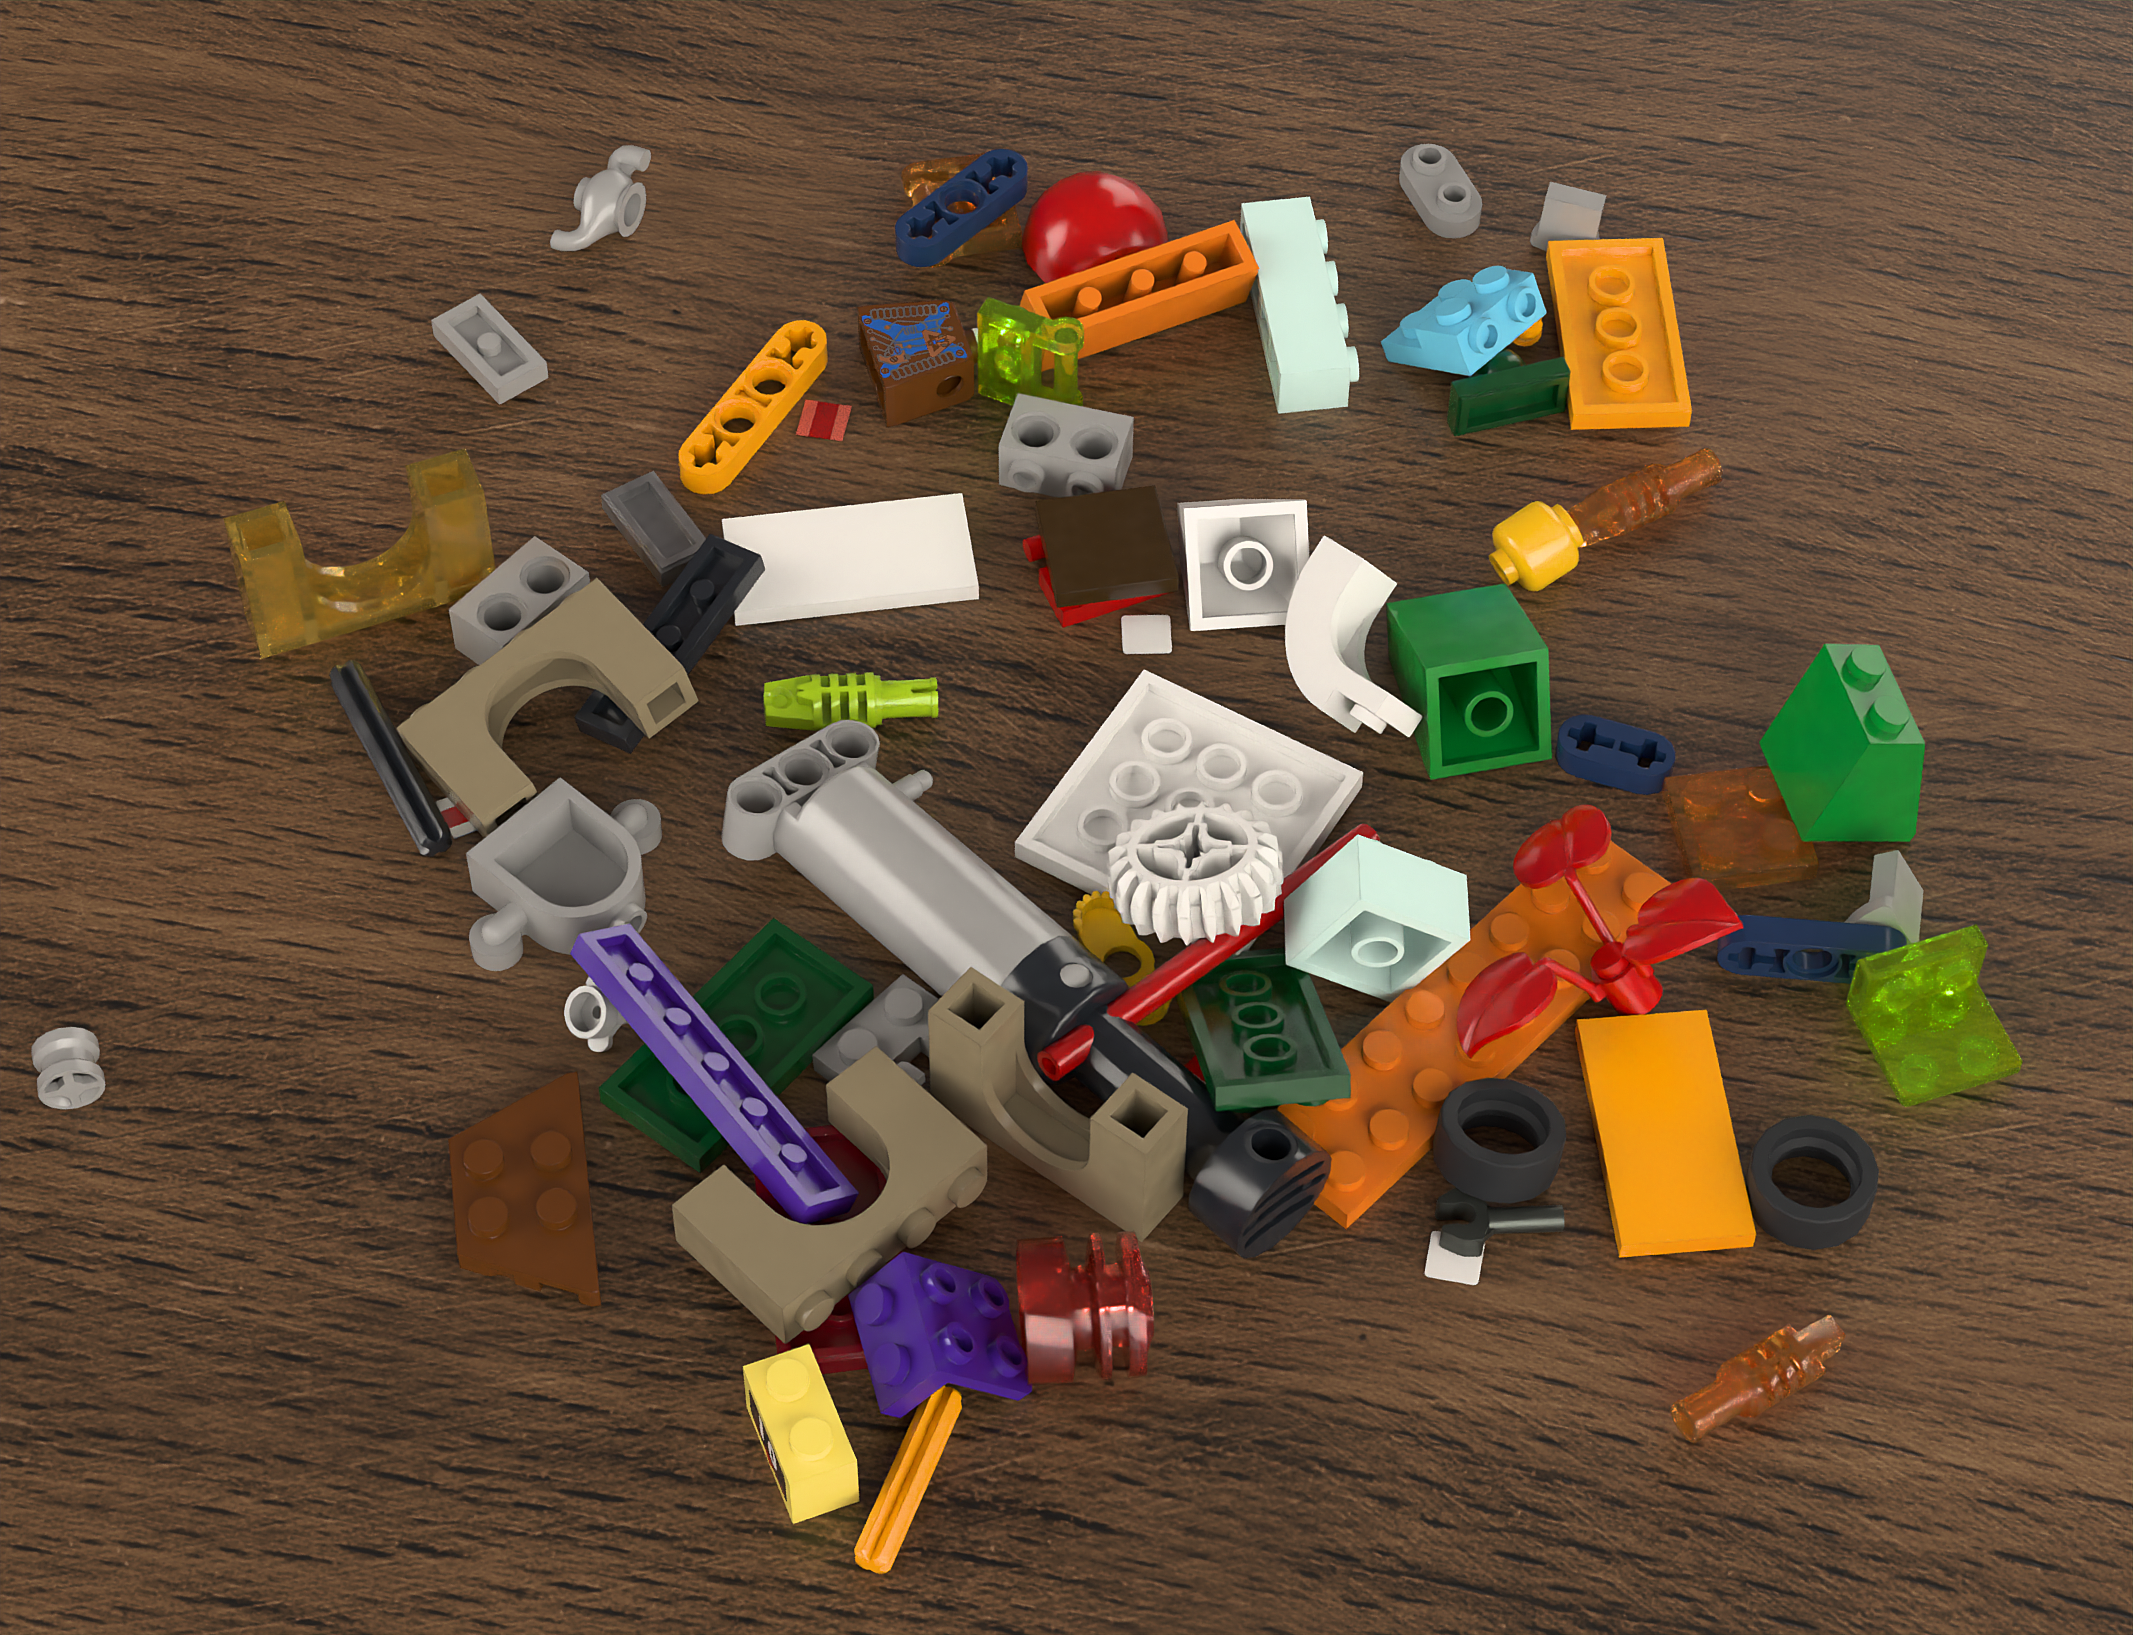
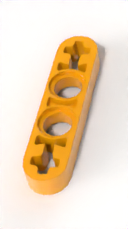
[679,320,828,495]

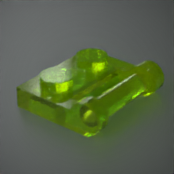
[977,297,1084,406]

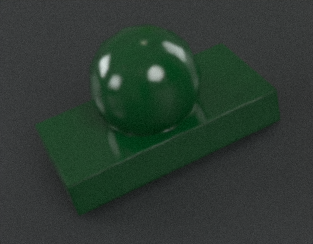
[1447,348,1571,436]

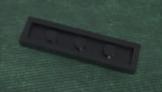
[574,534,765,754]

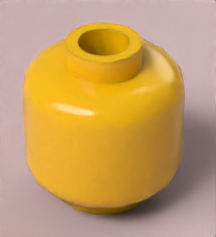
[1489,501,1583,592]

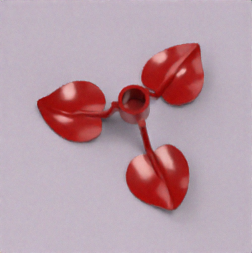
[1457,805,1743,1059]

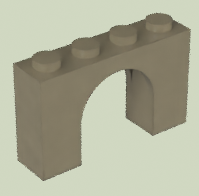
[396,578,699,838]
[928,967,1188,1242]
[672,1046,987,1344]

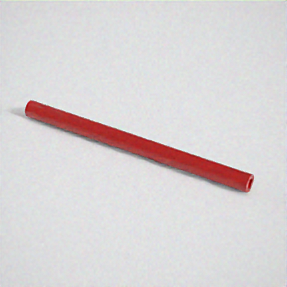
[1037,824,1380,1080]

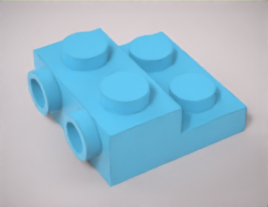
[1381,266,1547,376]

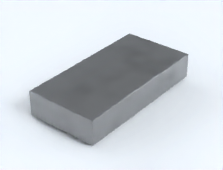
[601,471,706,587]

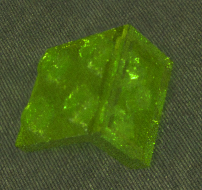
[1845,924,2023,1107]

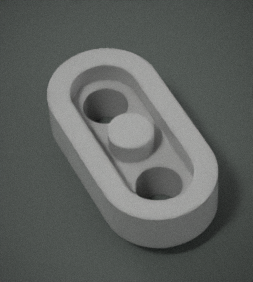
[1399,144,1482,239]

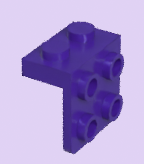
[848,1252,1032,1418]

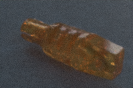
[1568,447,1723,548]
[1670,1315,1846,1443]

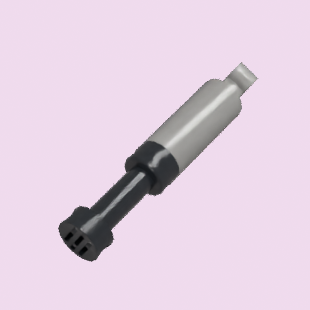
[721,720,1332,1258]

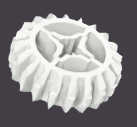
[1107,800,1284,946]

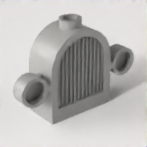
[466,777,662,971]

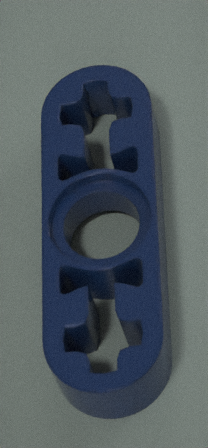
[895,149,1028,267]
[1717,915,1908,986]

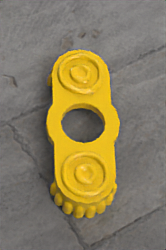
[1073,891,1172,1026]

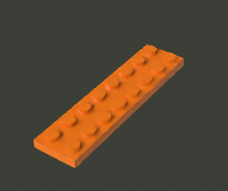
[1277,841,1671,1229]

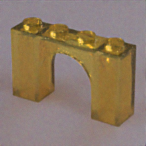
[223,448,496,659]

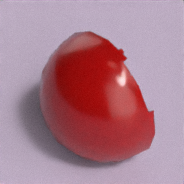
[1021,171,1169,283]

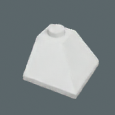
[1177,499,1309,631]

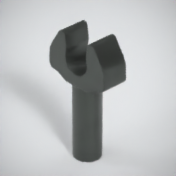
[1435,1188,1564,1257]

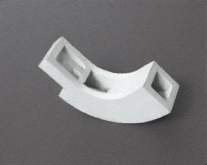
[1285,536,1423,737]

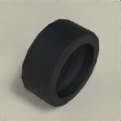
[1433,1078,1566,1204]
[1745,1115,1879,1250]

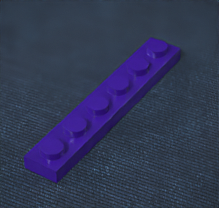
[570,923,859,1224]

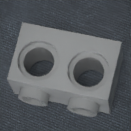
[999,393,1134,498]
[449,536,590,665]

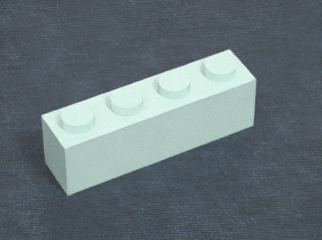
[1240,197,1359,414]

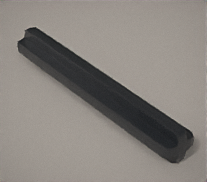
[329,660,452,857]

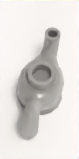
[550,145,651,251]

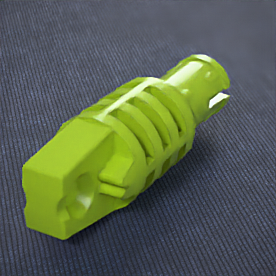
[763,672,938,731]

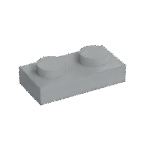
[431,294,549,405]

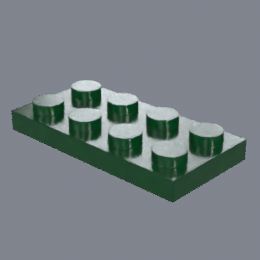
[599,918,874,1173]
[1169,947,1351,1113]

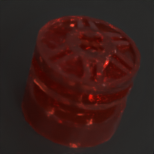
[1016,1231,1154,1386]

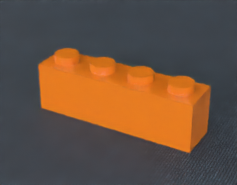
[1014,220,1260,373]

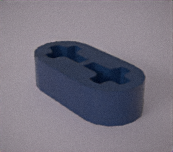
[1555,714,1676,795]

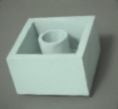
[1284,834,1471,1002]

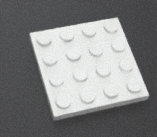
[1015,670,1363,955]

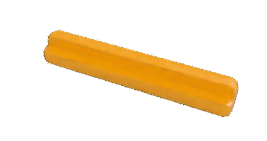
[854,1386,962,1574]

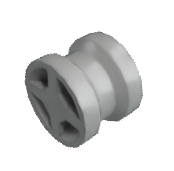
[31,1027,105,1109]

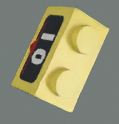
[743,1344,860,1524]

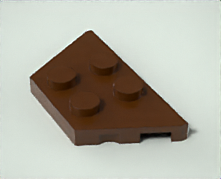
[448,1072,602,1307]

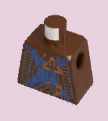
[857,300,1002,427]

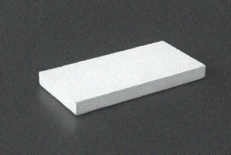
[722,493,979,626]

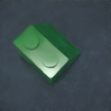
[1386,583,1552,780]
[1759,644,1925,842]

